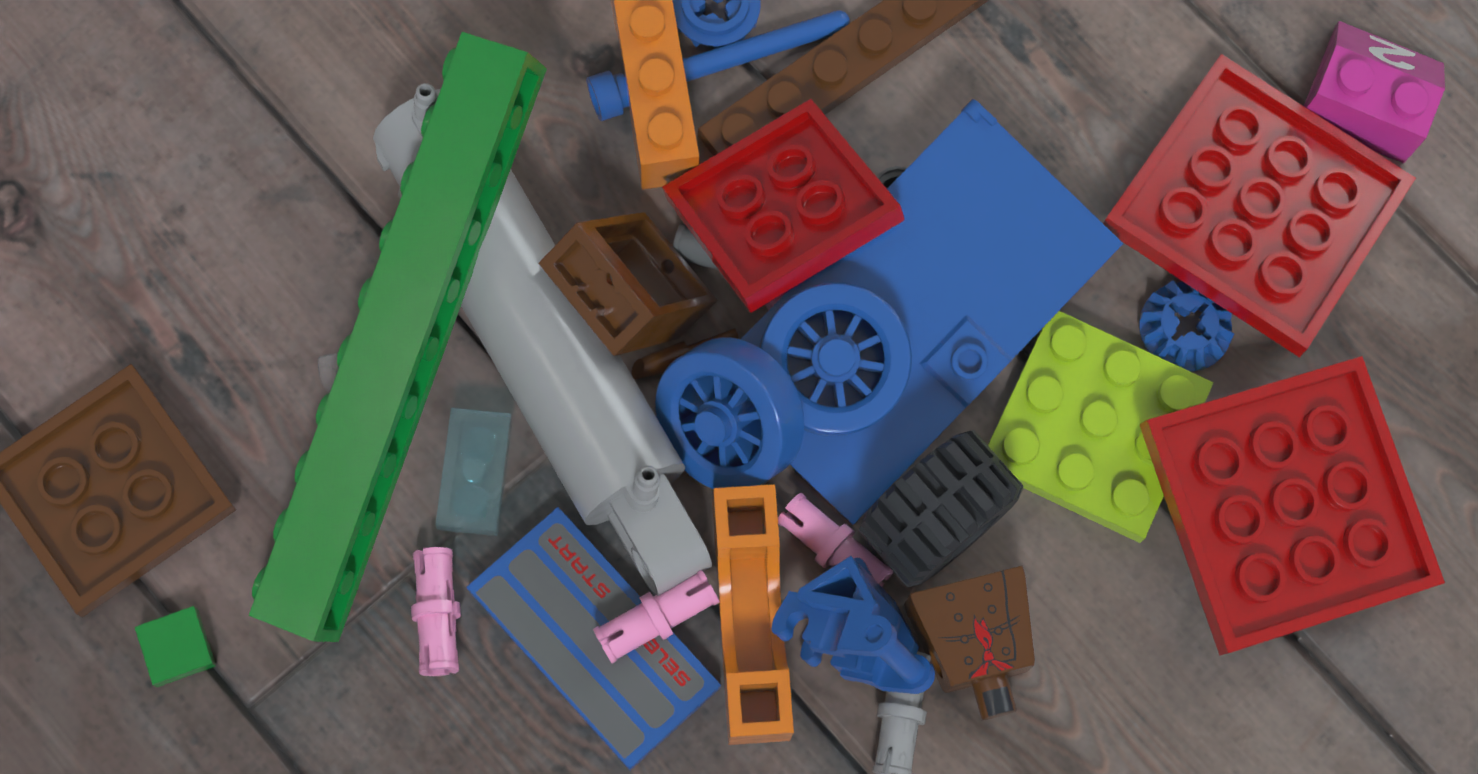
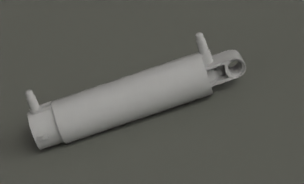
[373,83,712,596]

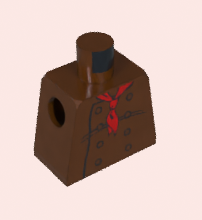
[904,566,1035,720]

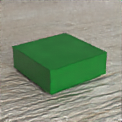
[135,606,216,688]

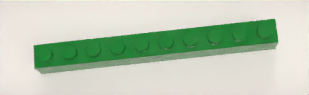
[248,32,547,642]

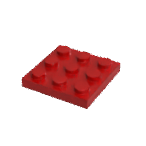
[662,99,905,313]

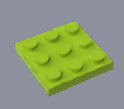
[988,311,1214,543]

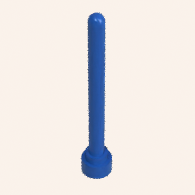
[586,10,850,121]

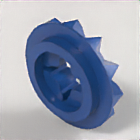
[672,0,761,49]
[1139,280,1234,372]

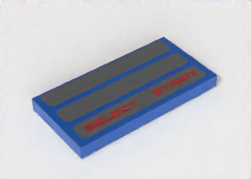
[466,507,721,771]

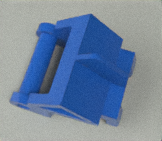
[771,556,935,694]

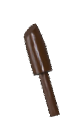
[631,328,739,380]

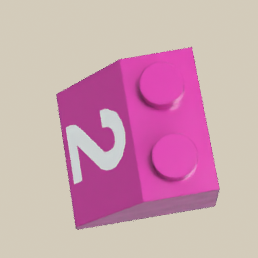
[1304,21,1445,163]

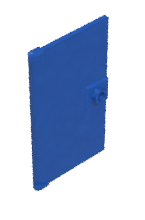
[740,99,1124,525]

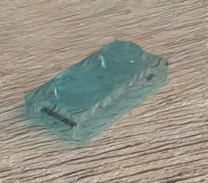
[435,408,513,536]

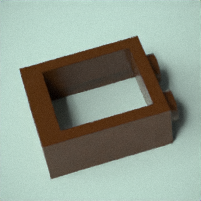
[538,212,718,356]

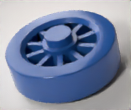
[759,283,912,436]
[655,338,804,489]

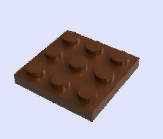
[0,364,236,618]

